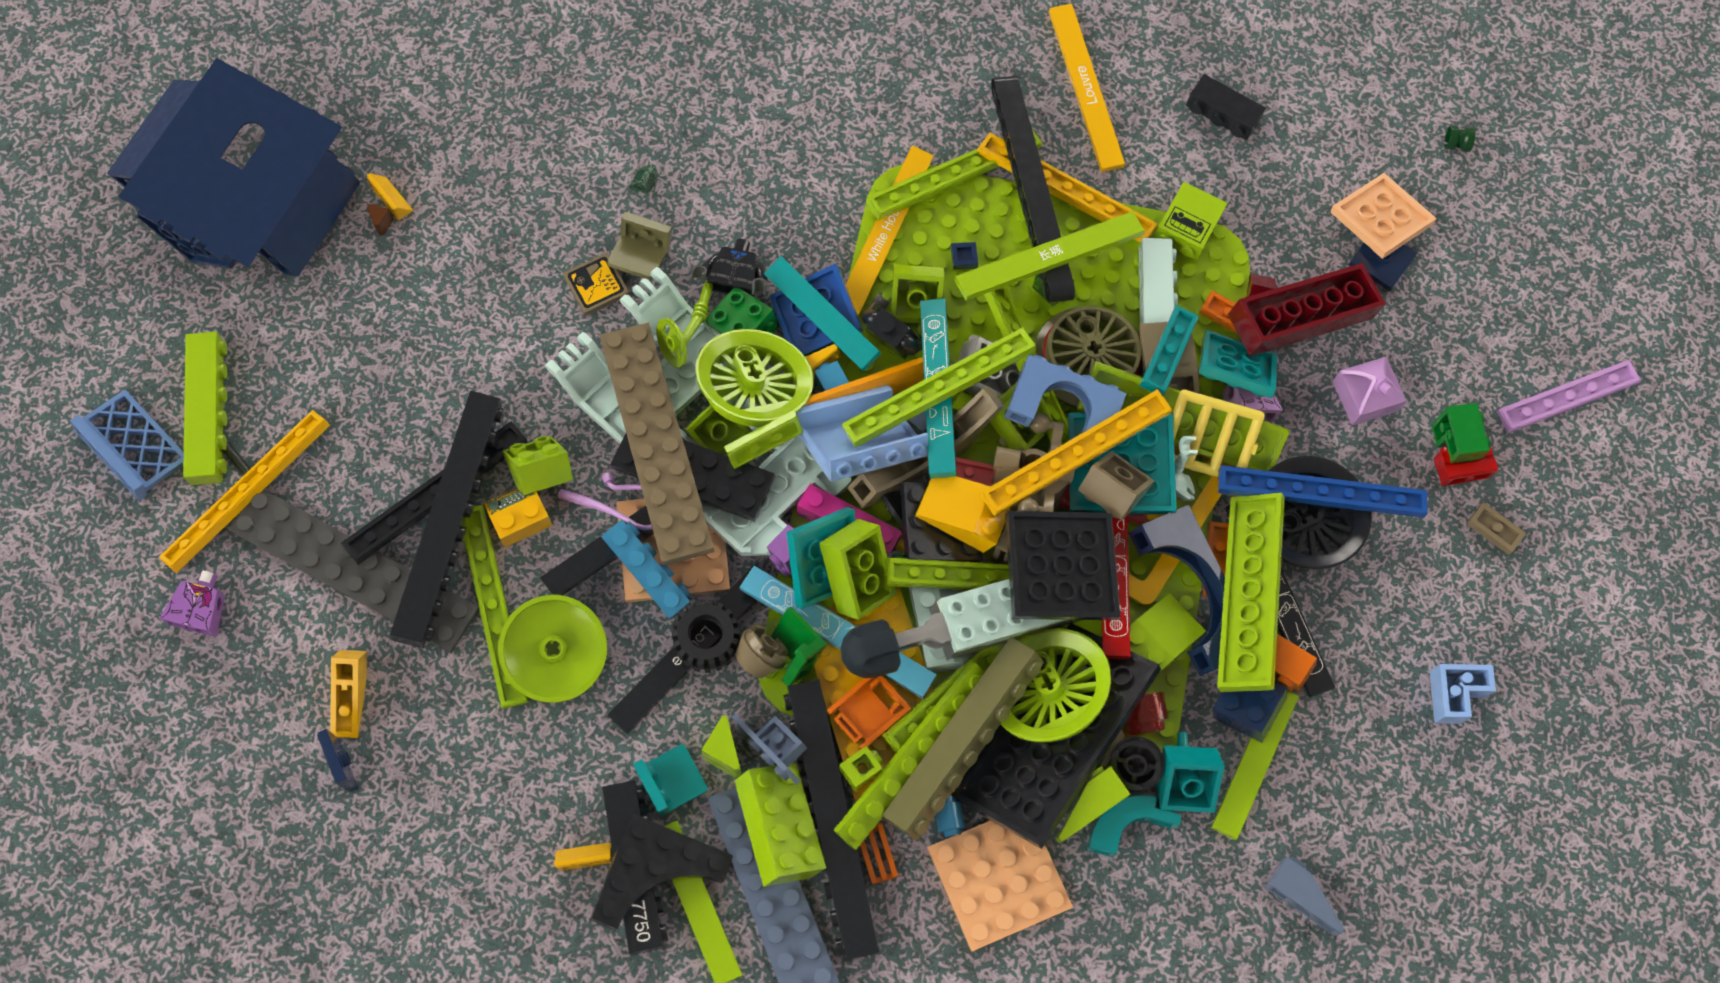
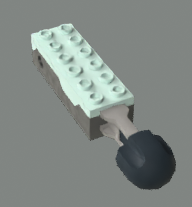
[840,579,1082,678]

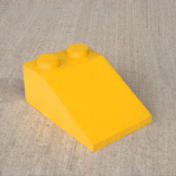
[915,476,1011,553]

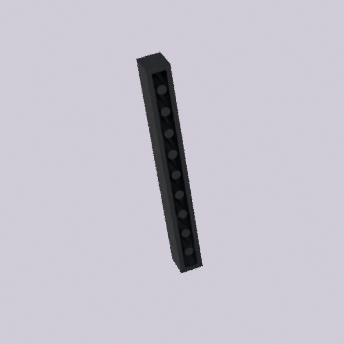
[390,390,505,649]
[783,679,879,961]

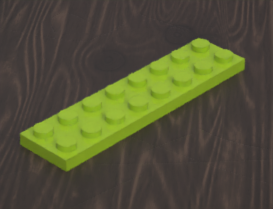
[1077,361,1290,471]
[1217,493,1285,692]

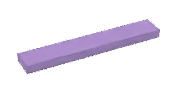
[1497,360,1641,433]

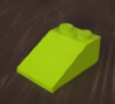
[1130,593,1206,676]
[1055,766,1130,843]

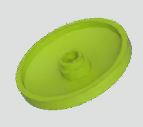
[498,595,607,703]

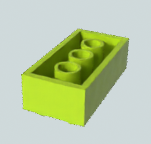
[735,763,826,887]

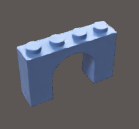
[1004,354,1126,456]

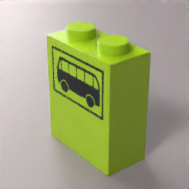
[1154,182,1228,260]

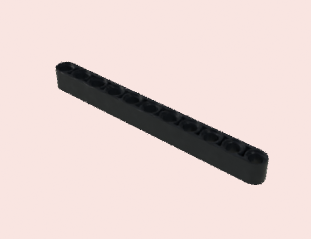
[991,75,1075,303]

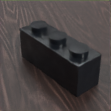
[1186,74,1266,140]

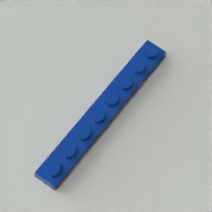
[1218,465,1428,518]

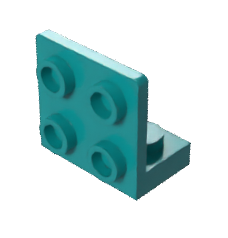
[633,744,708,817]

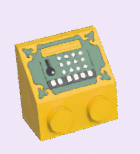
[484,488,553,548]

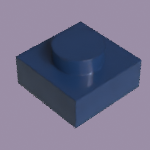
[951,242,978,270]

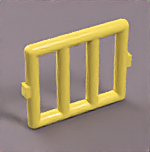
[1173,390,1265,478]

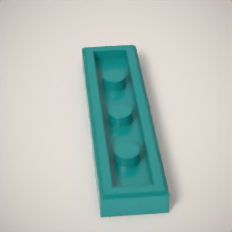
[1139,305,1199,396]

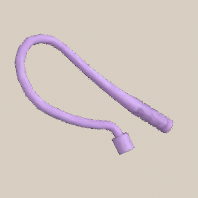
[558,472,653,531]

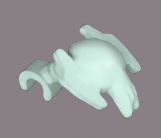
[1175,436,1198,501]

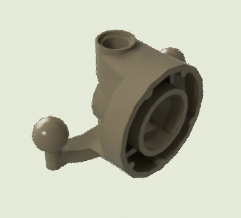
[992,413,1075,512]

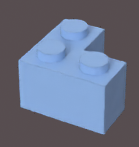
[1429,664,1496,724]

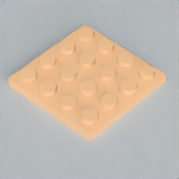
[617,499,730,603]
[927,820,1073,952]

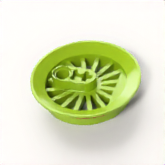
[695,329,813,427]
[1001,629,1111,742]

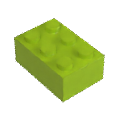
[819,519,896,620]

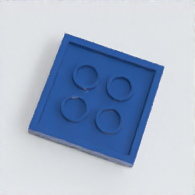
[769,263,863,357]

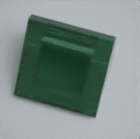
[629,164,659,195]

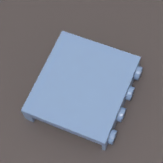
[796,385,928,482]

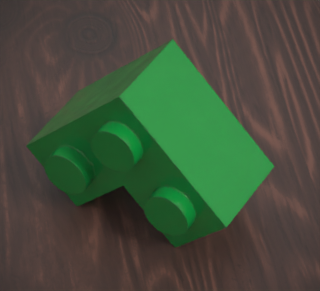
[1431,403,1491,463]

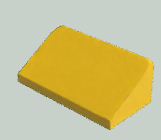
[366,173,413,220]
[554,842,613,871]

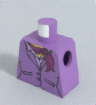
[160,571,225,637]

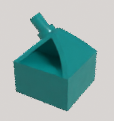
[1154,732,1225,813]

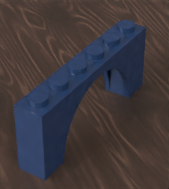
[1128,505,1225,676]

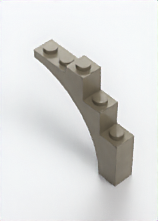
[848,386,1004,508]

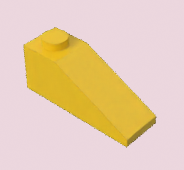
[330,650,367,738]

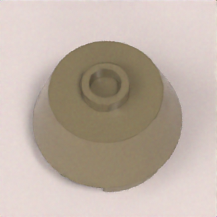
[735,624,788,678]

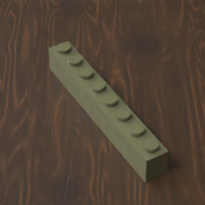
[882,637,1044,841]

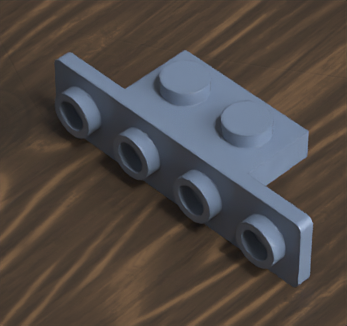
[732,714,807,785]

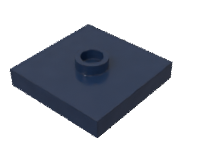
[1349,243,1417,291]
[317,729,358,792]

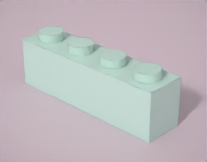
[1138,238,1178,324]

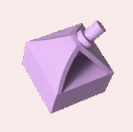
[1332,357,1406,426]

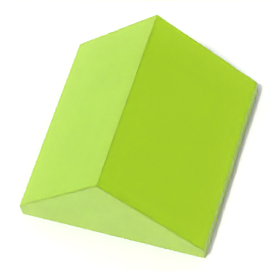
[685,396,751,456]
[701,715,742,779]

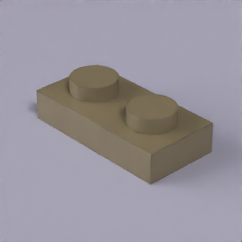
[1466,502,1526,555]

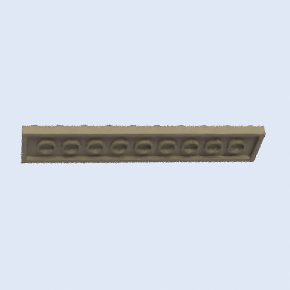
[599,322,715,566]

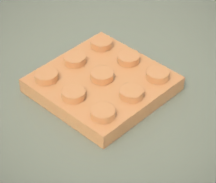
[1331,173,1437,259]

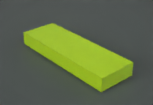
[724,410,803,469]

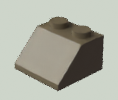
[1078,451,1155,520]

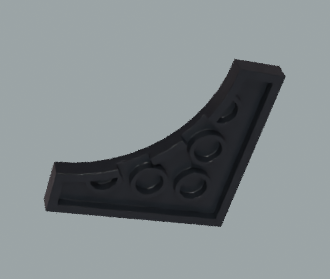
[589,813,733,931]

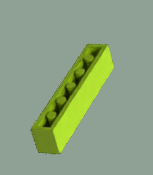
[183,331,228,485]

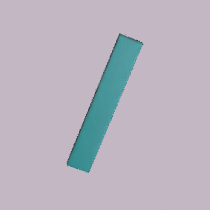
[764,256,882,371]

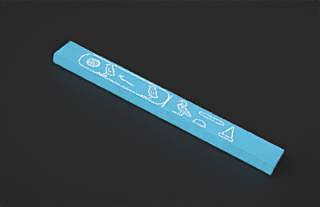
[740,566,937,699]

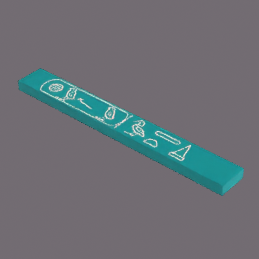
[920,298,957,479]

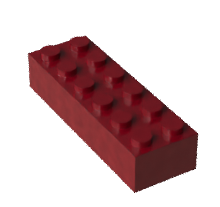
[1227,263,1386,357]

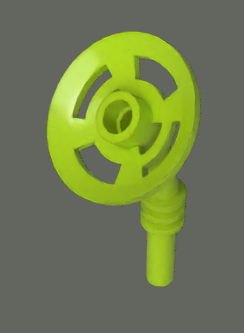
[656,282,713,368]

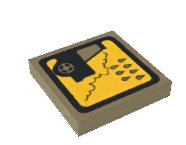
[563,252,630,316]

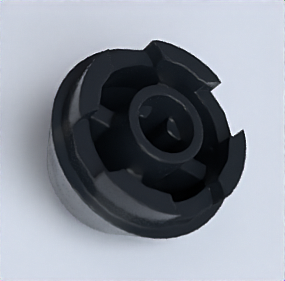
[1109,736,1165,791]

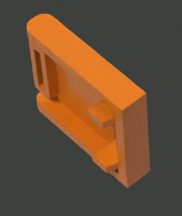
[826,676,911,750]

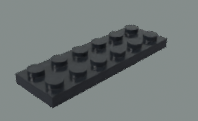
[610,433,775,522]

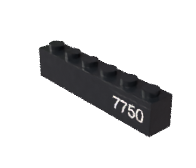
[602,780,668,956]

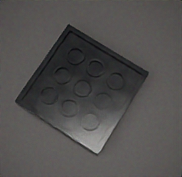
[1005,511,1121,620]

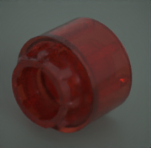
[1125,692,1169,735]

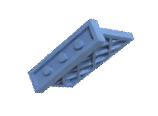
[70,390,184,502]

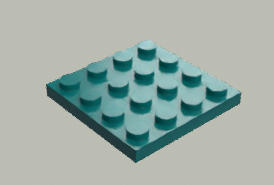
[1068,413,1177,514]

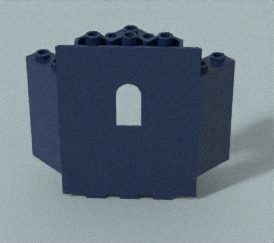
[107,58,360,277]

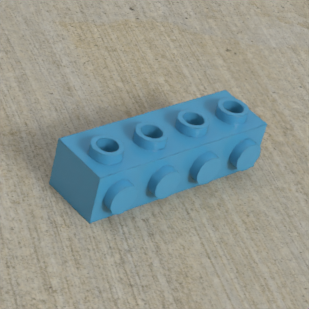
[601,520,691,620]

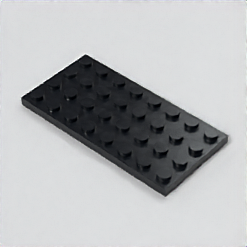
[952,623,1161,849]

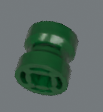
[1444,125,1476,152]

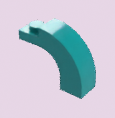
[1086,795,1182,858]

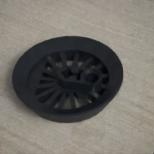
[1269,456,1372,569]

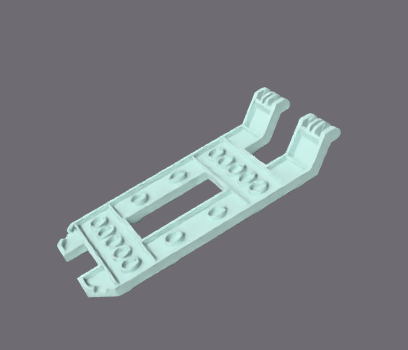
[545,267,851,556]

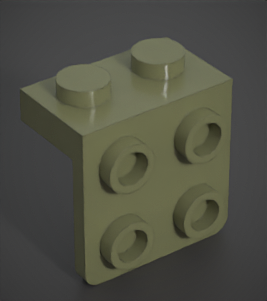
[608,212,671,280]

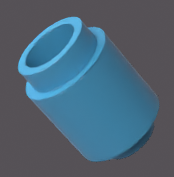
[935,796,965,838]

